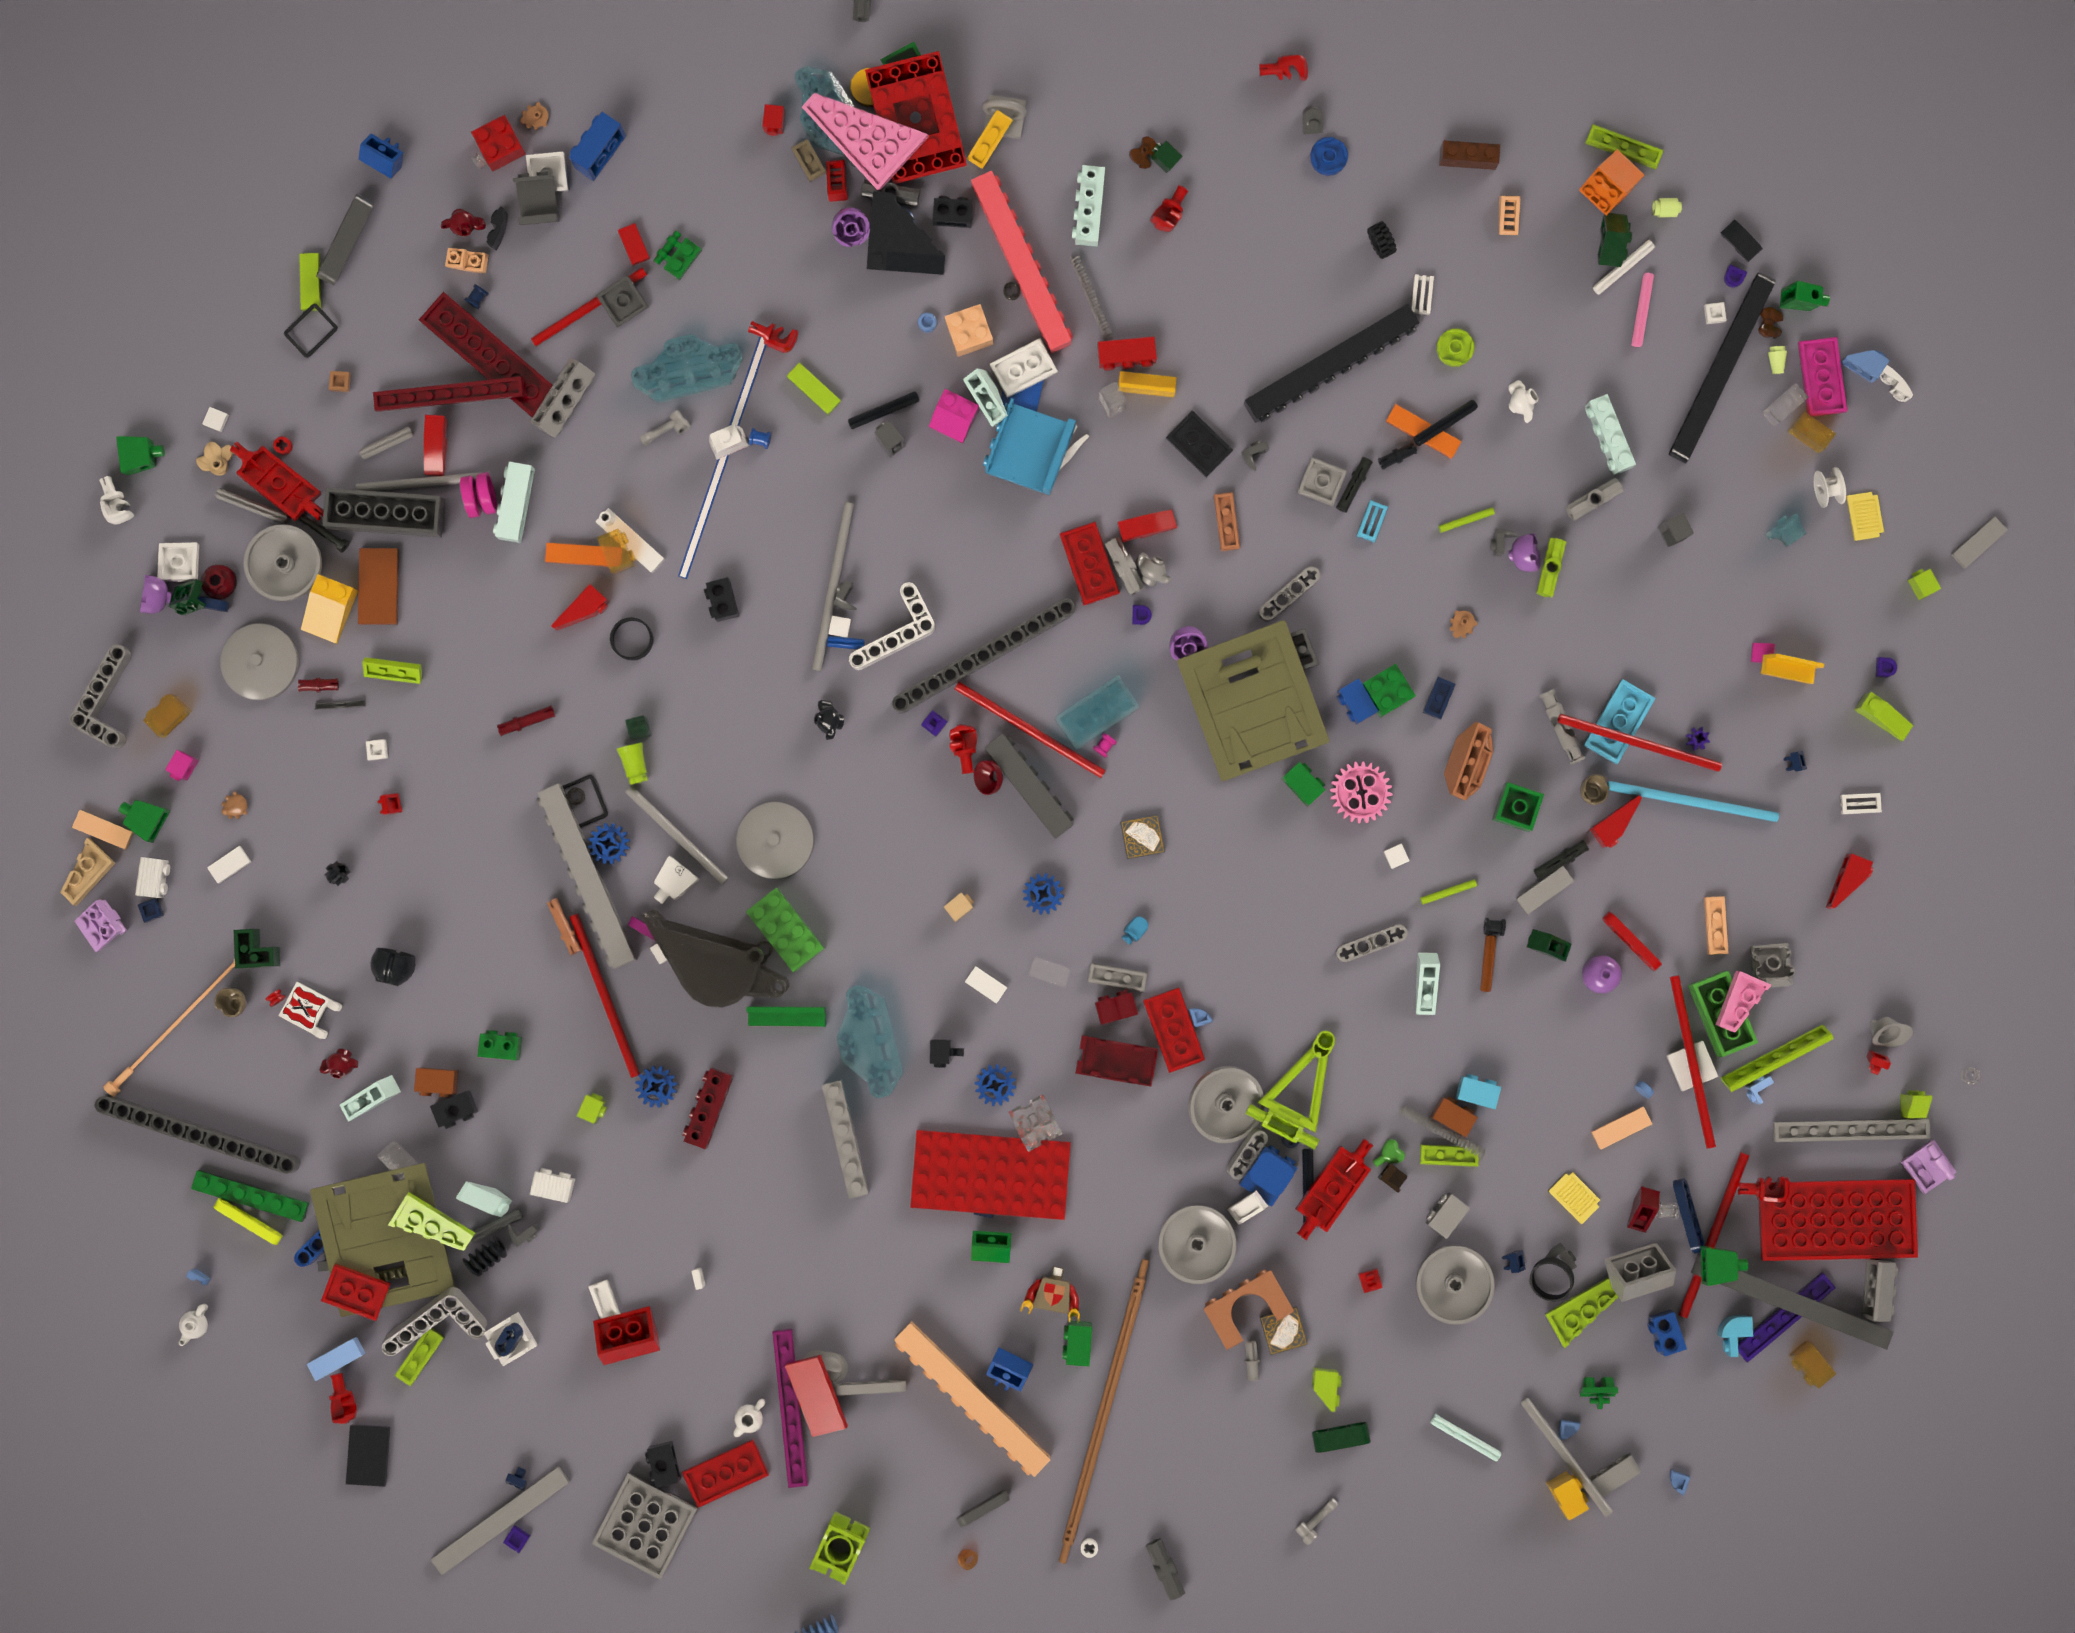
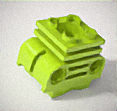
[809,1511,870,1585]

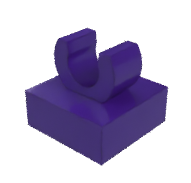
[921,710,948,737]

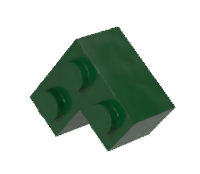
[1597,213,1632,267]
[233,929,280,969]

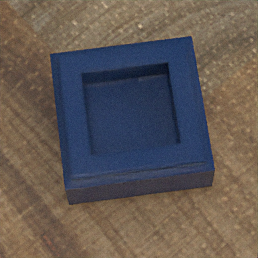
[138,898,164,923]

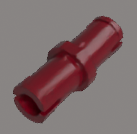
[298,678,339,693]

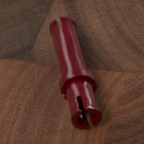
[497,705,556,736]

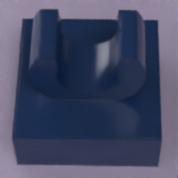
[1783,751,1807,772]
[1502,1250,1526,1273]
[505,1467,527,1491]

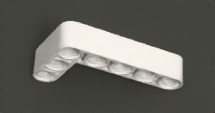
[849,582,935,670]

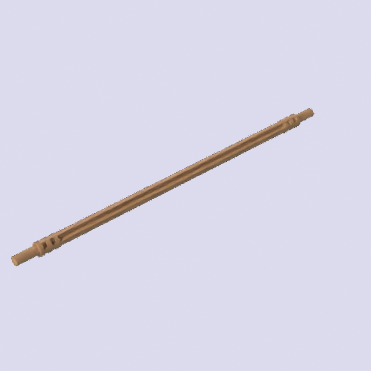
[1059,1259,1150,1564]

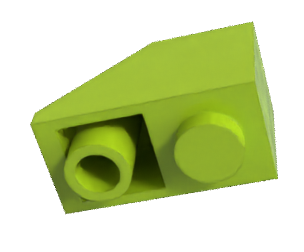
[1900,1090,1932,1118]
[1312,1368,1341,1412]

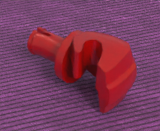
[1259,55,1308,81]
[1150,185,1188,232]
[748,321,799,353]
[949,724,977,774]
[1738,1176,1790,1203]
[329,1372,357,1424]

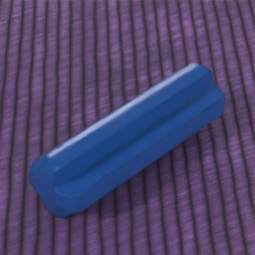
[827,636,865,649]

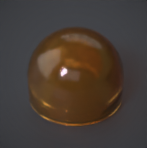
[957,1549,978,1570]

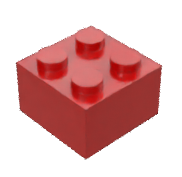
[471,114,526,172]

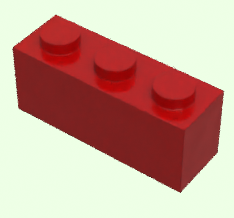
[1097,336,1157,371]

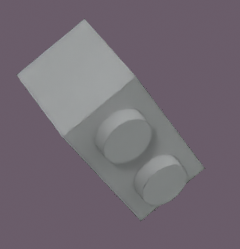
[1426,1193,1470,1239]

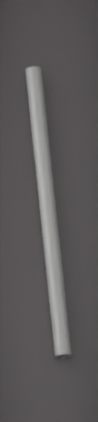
[812,502,854,671]

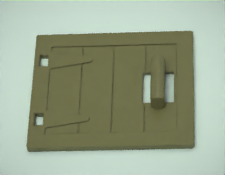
[1177,620,1330,781]
[310,1163,455,1317]

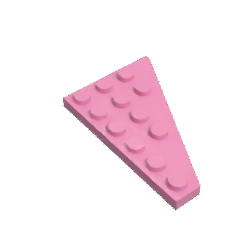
[802,93,929,190]

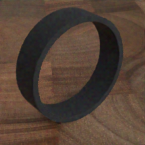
[610,617,653,661]
[1529,1257,1574,1302]

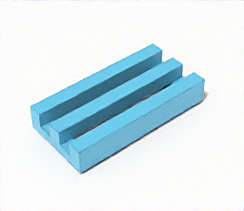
[1357,500,1388,543]

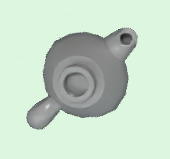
[1135,552,1172,586]

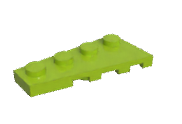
[388,1192,475,1251]
[1544,1277,1618,1349]

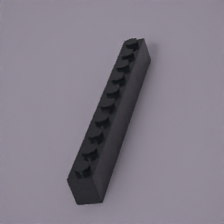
[1244,304,1420,423]

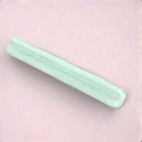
[1431,1414,1501,1461]

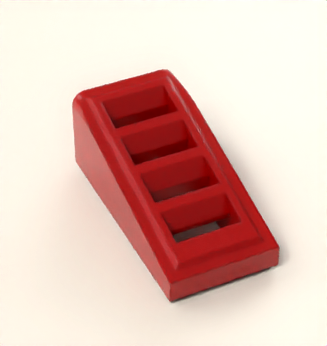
[826,160,848,202]

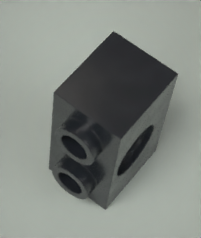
[430,1090,478,1129]
[645,1441,681,1488]

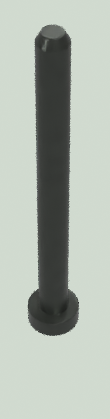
[298,514,349,553]

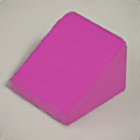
[1751,643,1775,663]

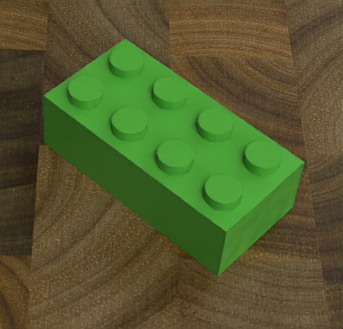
[746,888,825,972]
[1687,971,1758,1057]

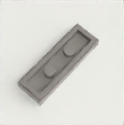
[1951,517,2008,569]
[1516,866,1574,915]
[1087,963,1148,992]

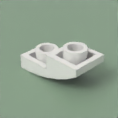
[1879,365,1913,402]

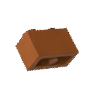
[414,1068,459,1098]
[1430,1096,1478,1137]

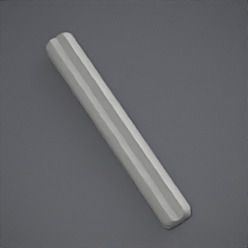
[216,488,289,524]

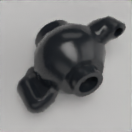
[814,700,844,740]

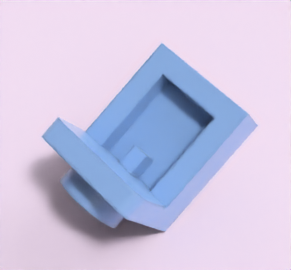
[1746,1075,1774,1104]

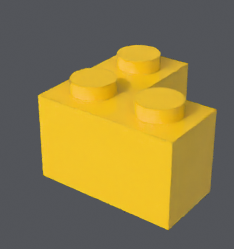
[1546,1471,1589,1520]

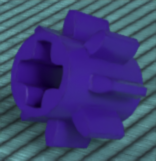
[1685,727,1710,750]

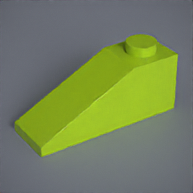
[1854,692,1913,741]

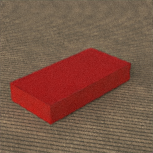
[618,223,650,266]

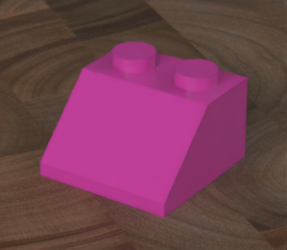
[929,389,980,444]

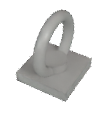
[982,95,1027,139]

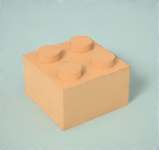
[944,304,993,357]

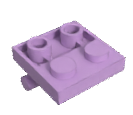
[74,899,127,952]
[1900,1140,1956,1194]

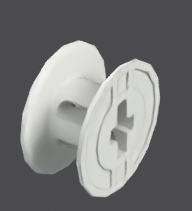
[1813,467,1846,508]

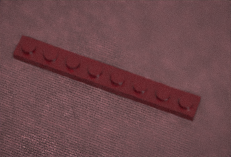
[373,377,525,412]

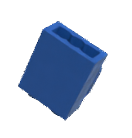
[1238,1145,1298,1207]

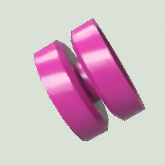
[460,472,498,518]

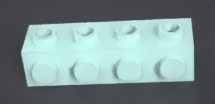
[1072,165,1105,247]
[1585,394,1636,476]
[493,462,535,543]

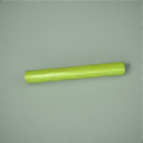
[1438,507,1495,533]
[1420,879,1477,905]

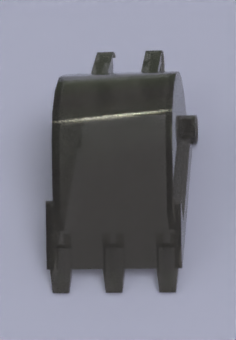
[641,909,790,1008]

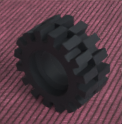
[1367,221,1397,259]

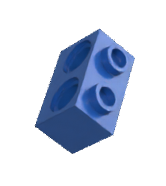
[1647,1310,1687,1356]

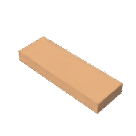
[72,810,134,850]
[1704,896,1729,955]
[1591,1106,1652,1150]

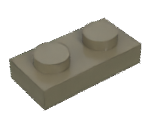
[791,139,826,182]

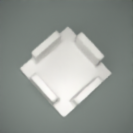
[484,1312,538,1366]

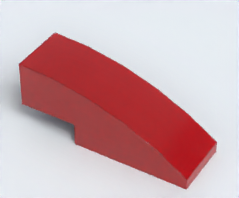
[423,414,447,476]
[1117,510,1177,543]

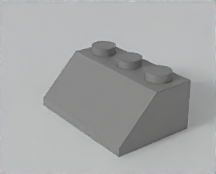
[1605,1243,1676,1302]
[1861,1259,1898,1322]

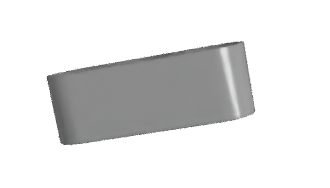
[1589,1453,1641,1497]

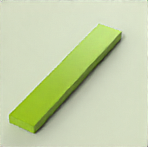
[1721,1024,1834,1092]

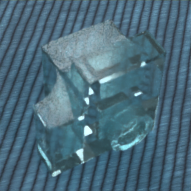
[1765,513,1807,547]

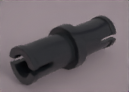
[1378,442,1417,470]

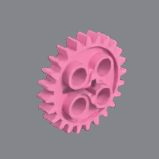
[1329,761,1393,824]

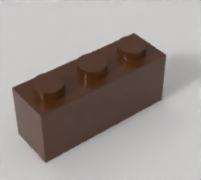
[1439,140,1500,170]

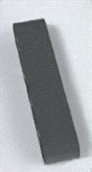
[316,194,374,286]

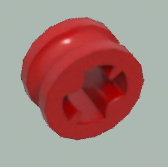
[273,436,293,455]
[265,989,286,1007]

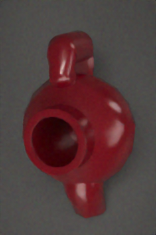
[441,209,486,236]
[319,1049,358,1079]

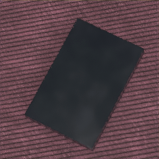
[1166,410,1233,478]
[346,1424,390,1487]

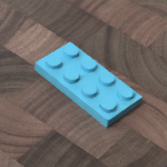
[1583,679,1656,765]

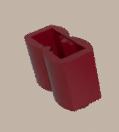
[1095,990,1138,1025]

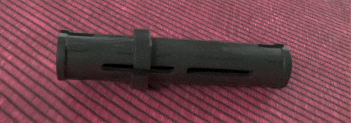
[1336,457,1373,513]
[1533,840,1589,880]

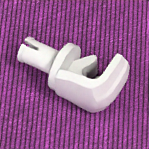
[99,476,134,525]

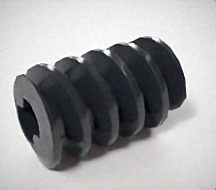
[462,1235,507,1277]

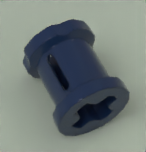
[464,284,489,310]

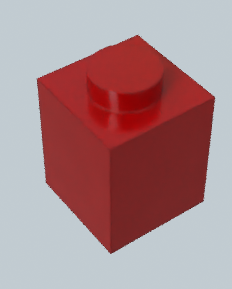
[762,104,785,136]

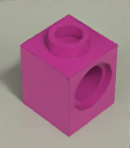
[165,750,199,781]

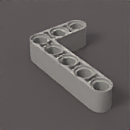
[69,644,132,748]
[381,1287,488,1356]

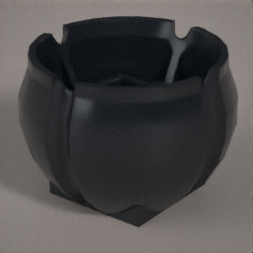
[370,948,416,986]

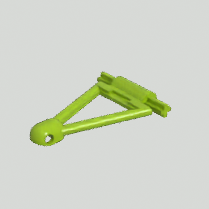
[1245,1031,1335,1150]

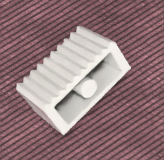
[135,857,170,898]
[530,1168,575,1203]

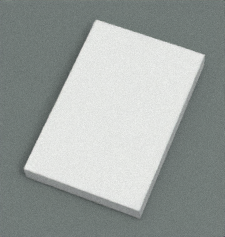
[990,338,1058,398]

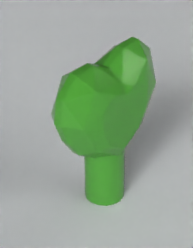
[1373,1139,1405,1167]

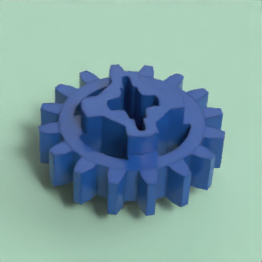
[588,823,631,865]
[1023,873,1064,915]
[974,1064,1016,1106]
[635,1066,678,1108]

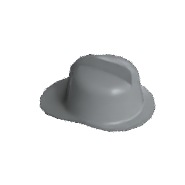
[1870,1017,1913,1047]
[803,1350,848,1384]

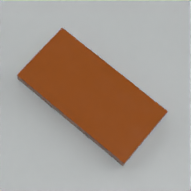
[358,548,399,625]

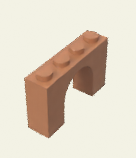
[1203,1269,1294,1350]

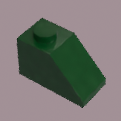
[1527,929,1572,962]

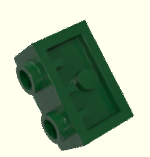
[168,579,206,615]

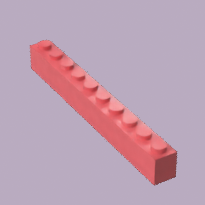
[971,171,1073,354]

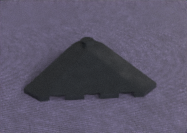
[867,191,945,275]

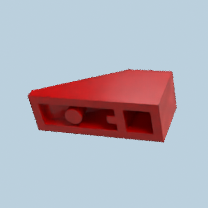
[551,584,609,631]
[1589,795,1642,848]
[1826,853,1873,909]

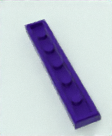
[1738,1272,1836,1363]

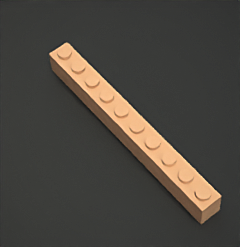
[894,1321,1051,1477]

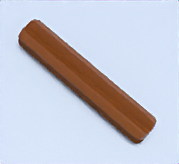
[1480,935,1497,992]

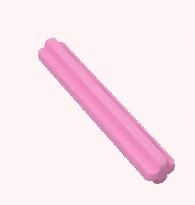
[1631,273,1654,347]

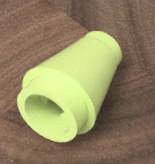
[1768,346,1787,374]

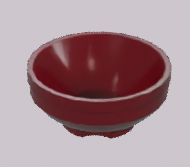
[201,565,237,599]
[974,760,1004,795]

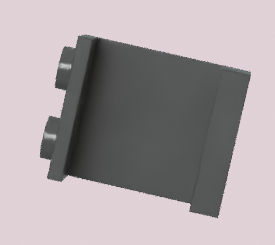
[513,171,560,225]

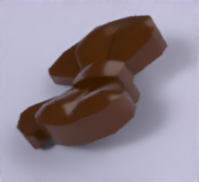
[1129,136,1157,169]
[1758,307,1783,339]

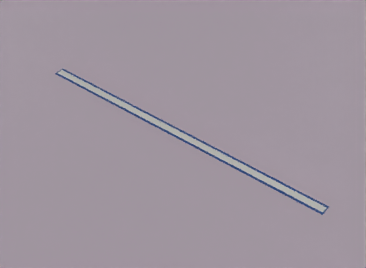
[678,337,766,579]

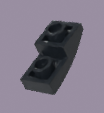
[486,206,507,251]
[1720,220,1763,262]

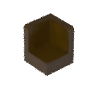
[1378,1163,1407,1193]

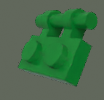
[653,230,702,280]

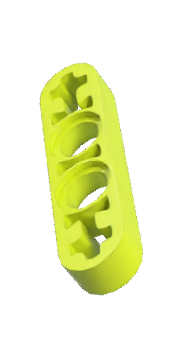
[213,1198,283,1245]

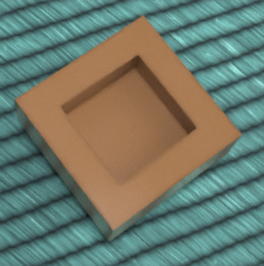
[329,371,351,392]

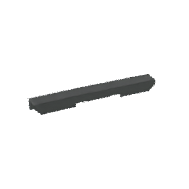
[315,700,366,710]

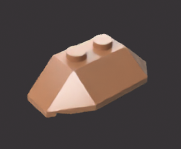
[1444,722,1493,801]

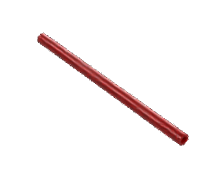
[954,682,1106,778]
[1557,713,1722,772]
[569,914,640,1078]
[1670,975,1716,1149]
[1678,1152,1749,1319]

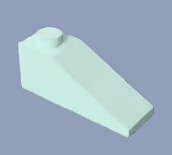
[963,368,1008,427]
[1416,953,1440,1015]
[340,1075,401,1122]
[456,1181,512,1217]

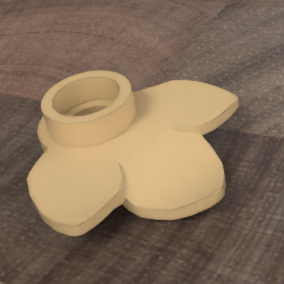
[196,442,233,476]

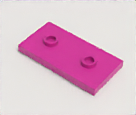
[1798,337,1847,417]

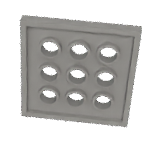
[592,1472,698,1580]

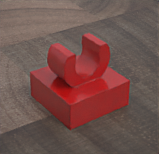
[377,793,402,815]
[1866,1050,1891,1075]
[1358,1268,1383,1293]

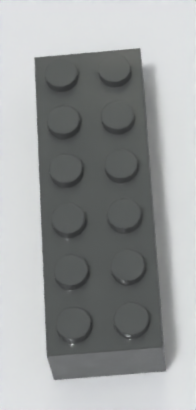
[322,488,445,538]

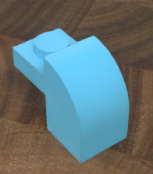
[1717,1315,1753,1357]

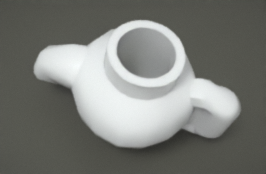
[1508,380,1538,423]
[179,1304,208,1346]
[734,1398,765,1437]

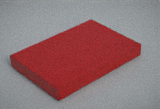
[321,1264,391,1321]

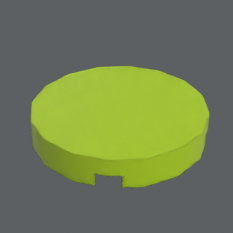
[1436,328,1475,367]

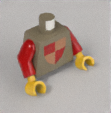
[1020,1266,1080,1323]

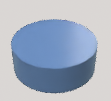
[918,313,937,333]
[1634,1081,1654,1099]

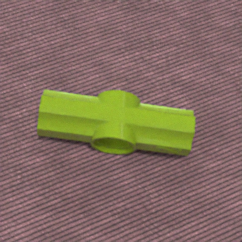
[1536,538,1566,598]

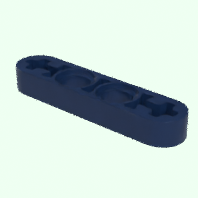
[1673,1178,1705,1254]

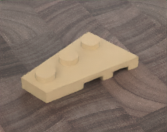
[60,837,116,906]

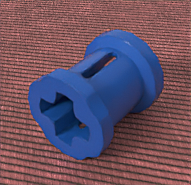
[748,428,771,449]

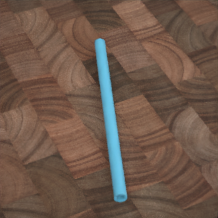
[1607,781,1779,822]

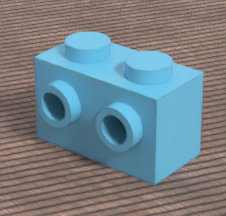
[1455,1074,1501,1110]

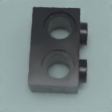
[932,196,972,228]
[704,577,739,622]

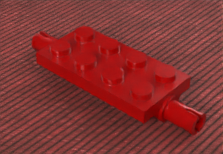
[230,442,324,521]
[1295,1139,1373,1241]

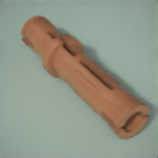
[546,898,581,956]

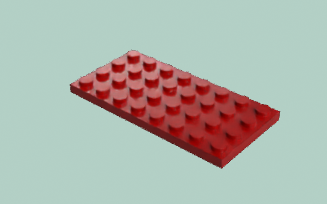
[910,1130,1071,1220]
[1759,1179,1918,1261]

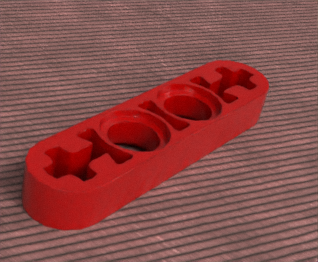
[1602,911,1662,971]

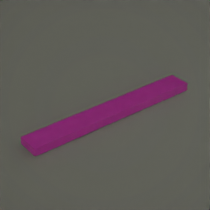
[772,1329,808,1488]

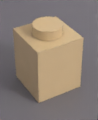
[944,893,974,922]

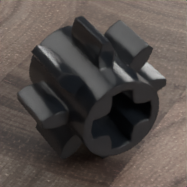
[325,861,350,886]

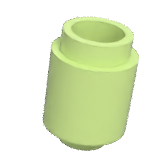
[1652,198,1682,218]

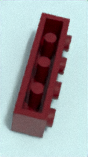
[682,1068,734,1149]

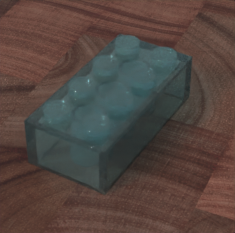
[1054,675,1140,751]

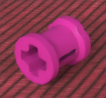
[1092,733,1117,758]

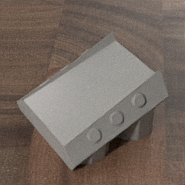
[1750,943,1795,987]

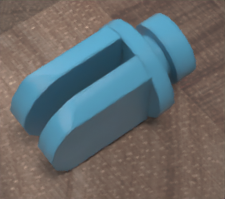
[1121,917,1148,945]

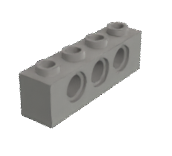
[530,358,595,438]

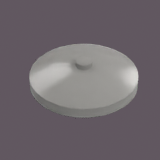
[244,525,322,602]
[221,624,299,700]
[737,802,814,879]
[1188,1066,1264,1143]
[1158,1205,1236,1284]
[1416,1245,1495,1325]

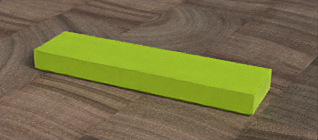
[1585,124,1664,170]

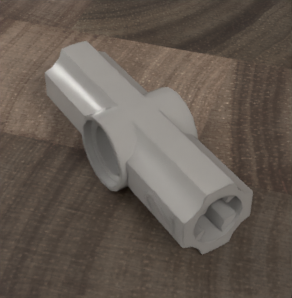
[1565,478,1624,521]
[1105,537,1145,595]

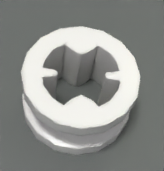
[1081,1538,1098,1558]

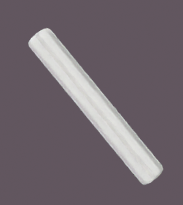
[1593,240,1655,295]

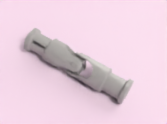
[1539,689,1586,765]

